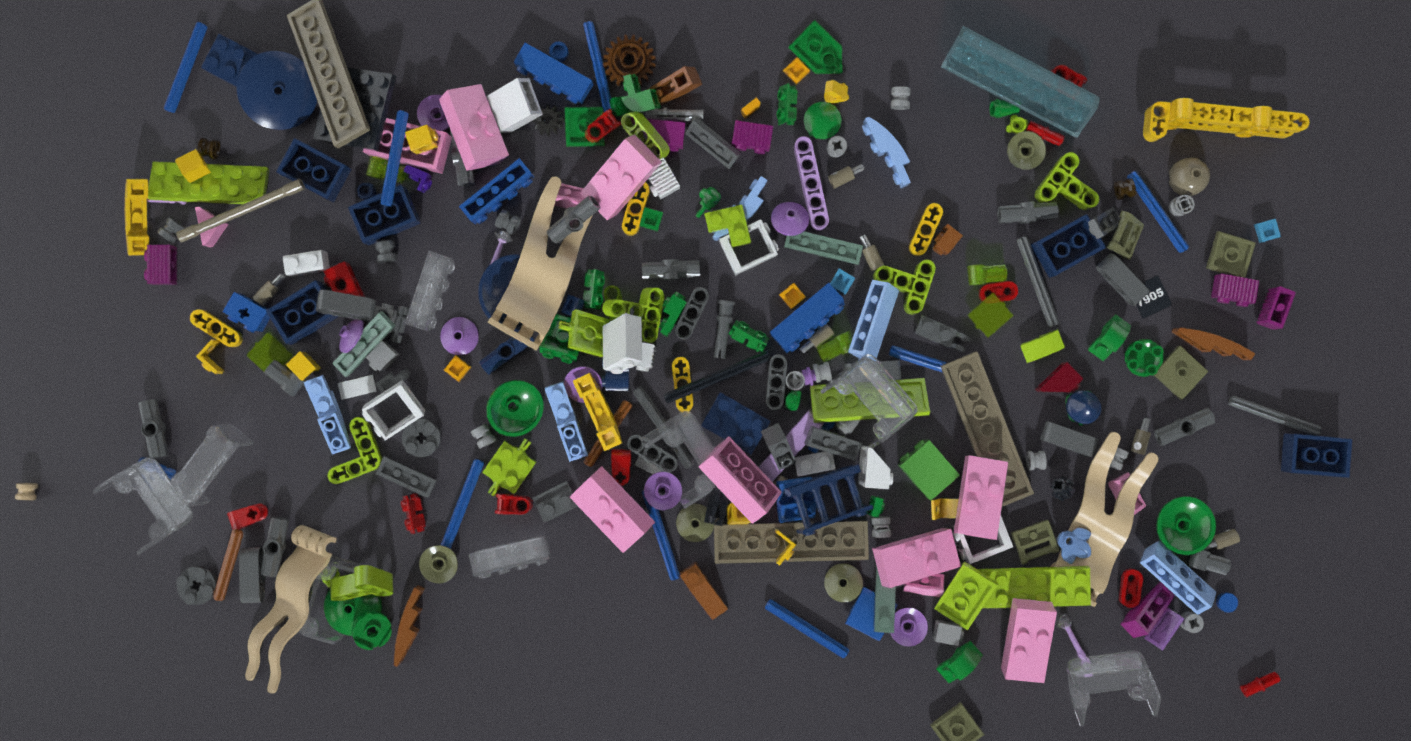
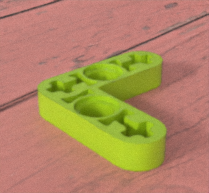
[328,417,383,484]

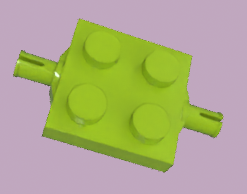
[558,309,609,357]
[482,438,536,496]

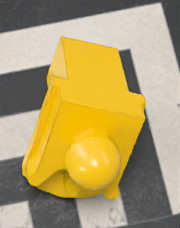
[824,80,849,104]

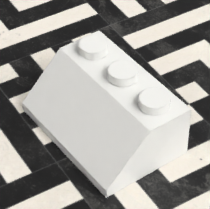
[858,445,893,489]

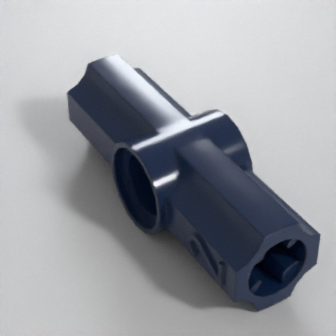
[479,336,535,375]

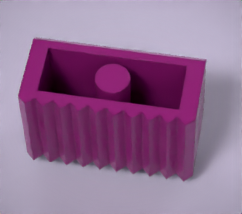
[732,120,773,154]
[144,245,177,285]
[1211,274,1259,307]
[1256,286,1296,330]

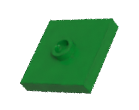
[564,107,605,147]

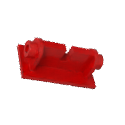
[401,493,426,534]

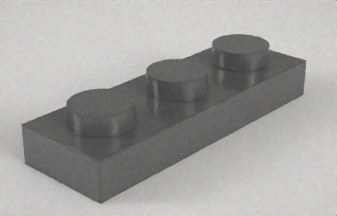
[685,117,741,169]
[1088,207,1120,239]
[804,426,863,461]
[376,456,437,498]

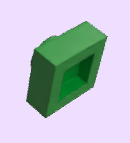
[609,96,633,118]
[639,207,663,232]
[867,495,884,518]

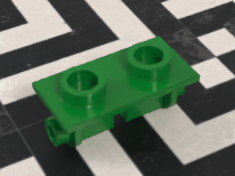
[776,83,798,125]
[583,269,605,310]
[729,320,769,352]

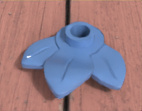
[1057,528,1091,564]

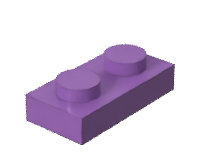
[1144,608,1184,651]

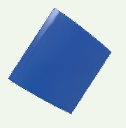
[776,477,816,523]
[845,587,898,641]

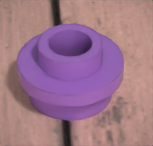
[802,367,816,386]

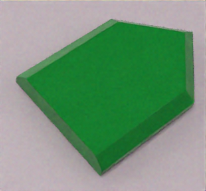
[788,20,843,74]

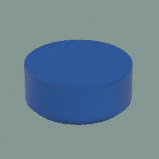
[549,41,569,62]
[1216,592,1238,613]

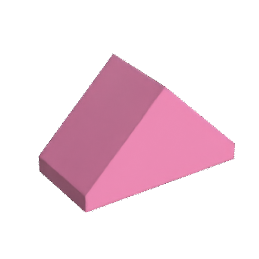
[195,207,228,247]

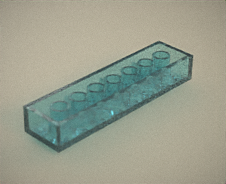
[941,26,1100,138]

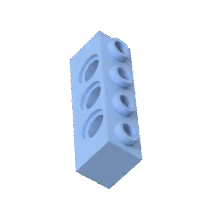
[1140,541,1216,615]

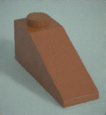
[647,66,702,106]
[680,561,728,620]

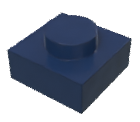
[561,294,585,316]

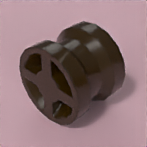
[197,138,220,159]
[1114,178,1136,200]

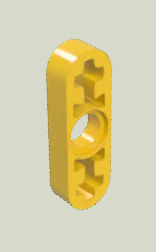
[622,182,650,236]
[909,203,943,256]
[190,309,243,347]
[672,357,693,412]

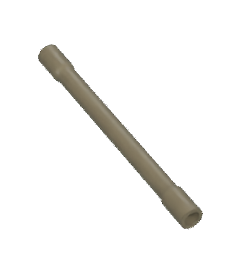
[176,179,305,242]

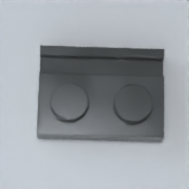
[532,481,578,523]

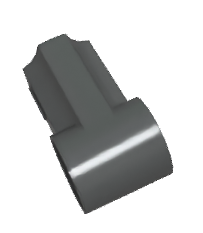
[264,359,306,397]
[1188,550,1231,575]

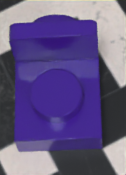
[404,165,432,193]

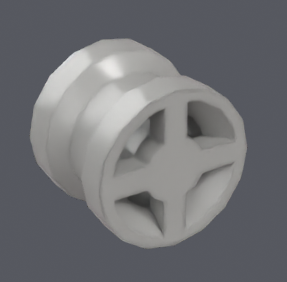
[827,136,847,158]
[813,362,832,383]
[1026,451,1046,470]
[1180,611,1204,633]

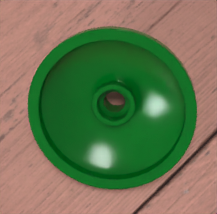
[486,380,544,437]
[1156,496,1216,555]
[324,589,382,636]

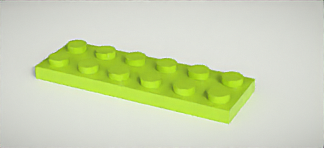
[148,162,270,204]
[810,378,930,423]
[977,566,1091,608]

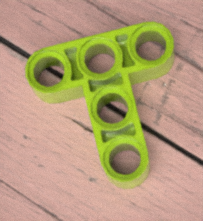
[609,111,670,159]
[1035,152,1099,210]
[873,260,936,315]
[603,288,664,343]
[330,565,393,601]

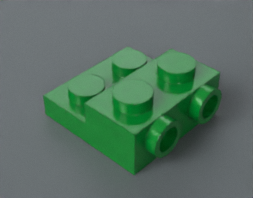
[659,291,687,337]
[539,314,580,364]

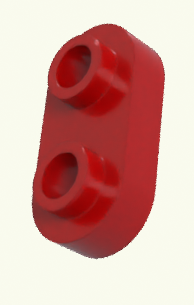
[979,281,1018,304]
[1119,568,1143,608]

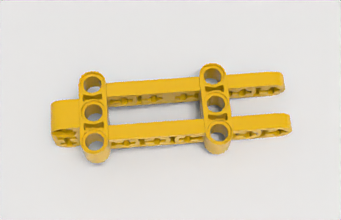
[1143,98,1310,142]

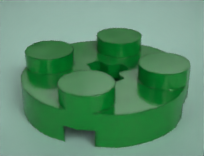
[351,610,392,650]

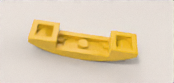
[125,179,149,256]
[573,373,622,451]

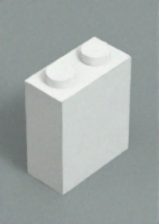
[486,78,543,133]
[603,313,642,374]

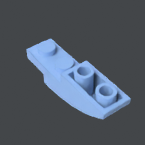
[862,117,911,188]
[712,176,767,241]
[304,375,351,455]
[545,382,588,462]

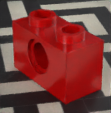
[323,261,365,297]

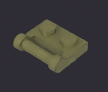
[1107,211,1144,260]
[1011,519,1059,565]

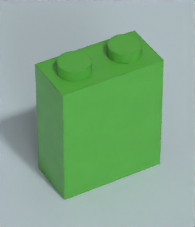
[898,440,960,501]

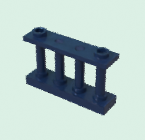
[783,464,873,536]

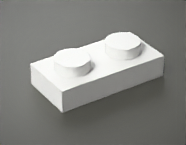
[795,451,835,476]

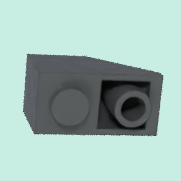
[761,423,796,470]

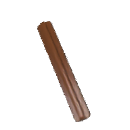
[584,400,632,467]
[213,529,243,601]

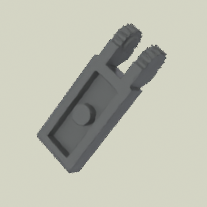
[914,315,971,353]

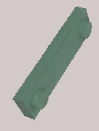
[784,232,863,265]
[332,311,396,377]
[874,565,896,633]

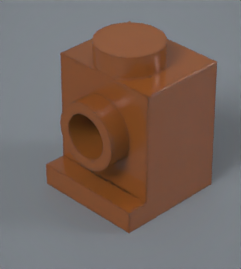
[932,224,963,256]

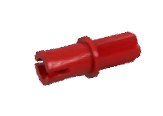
[1026,120,1064,146]
[1240,672,1281,698]

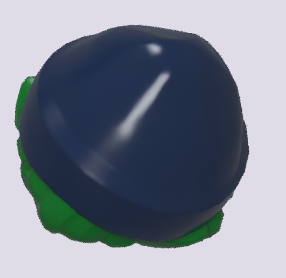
[1065,390,1101,426]

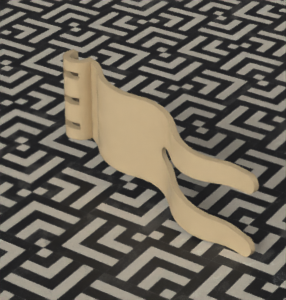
[488,177,593,351]
[1050,432,1158,607]
[245,525,337,693]

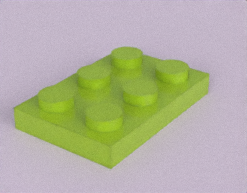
[934,561,998,630]

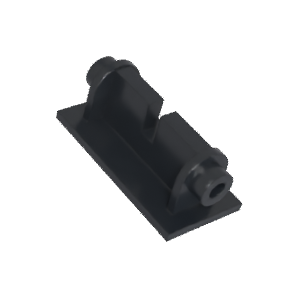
[704,485,729,527]

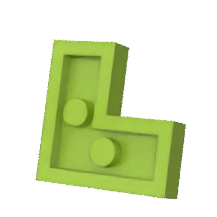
[704,205,751,247]

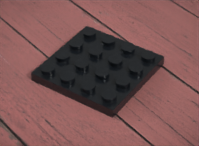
[313,67,397,151]

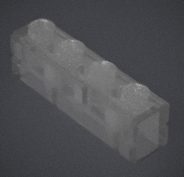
[405,251,455,332]
[469,535,551,579]

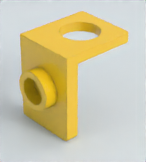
[196,339,224,374]
[931,498,959,520]
[775,528,796,565]

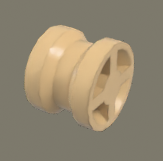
[15,483,38,500]

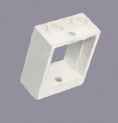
[719,220,779,276]
[362,380,425,440]
[952,515,1013,564]

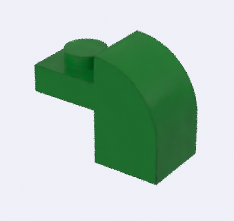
[621,74,661,112]
[1088,314,1131,361]
[936,641,983,683]

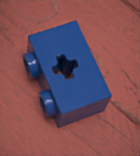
[223,292,270,333]

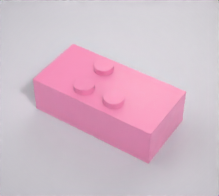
[439,84,509,171]
[363,118,452,174]
[581,135,662,220]
[699,437,782,524]
[954,455,1008,540]
[570,466,655,553]
[872,528,961,588]
[1001,598,1057,683]

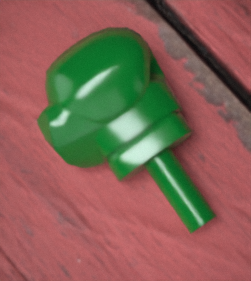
[695,187,721,218]
[784,390,801,411]

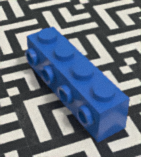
[514,43,593,104]
[459,158,534,224]
[770,283,845,354]

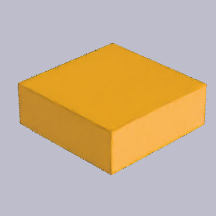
[783,57,810,85]
[741,97,761,118]
[779,283,806,309]
[444,355,471,382]

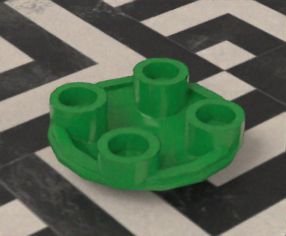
[804,102,842,140]
[1125,339,1163,377]

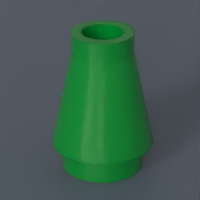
[989,99,1020,118]

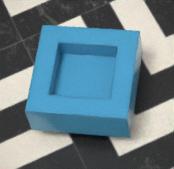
[1254,219,1281,243]
[830,269,855,295]

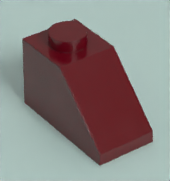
[1035,362,1083,392]

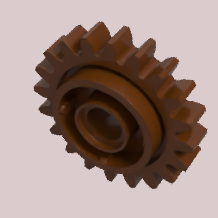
[603,34,656,87]

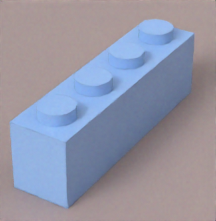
[848,280,899,362]

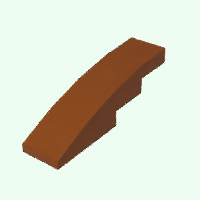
[1171,328,1256,360]
[394,585,425,667]

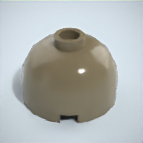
[1169,157,1210,196]

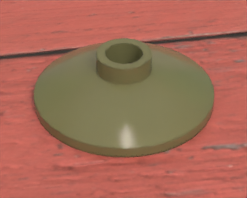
[1007,131,1046,170]
[676,504,714,542]
[419,545,458,584]
[824,564,863,602]

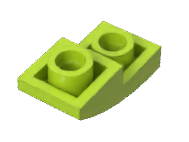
[1020,329,1065,363]

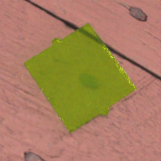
[968,293,1014,337]
[246,332,293,372]

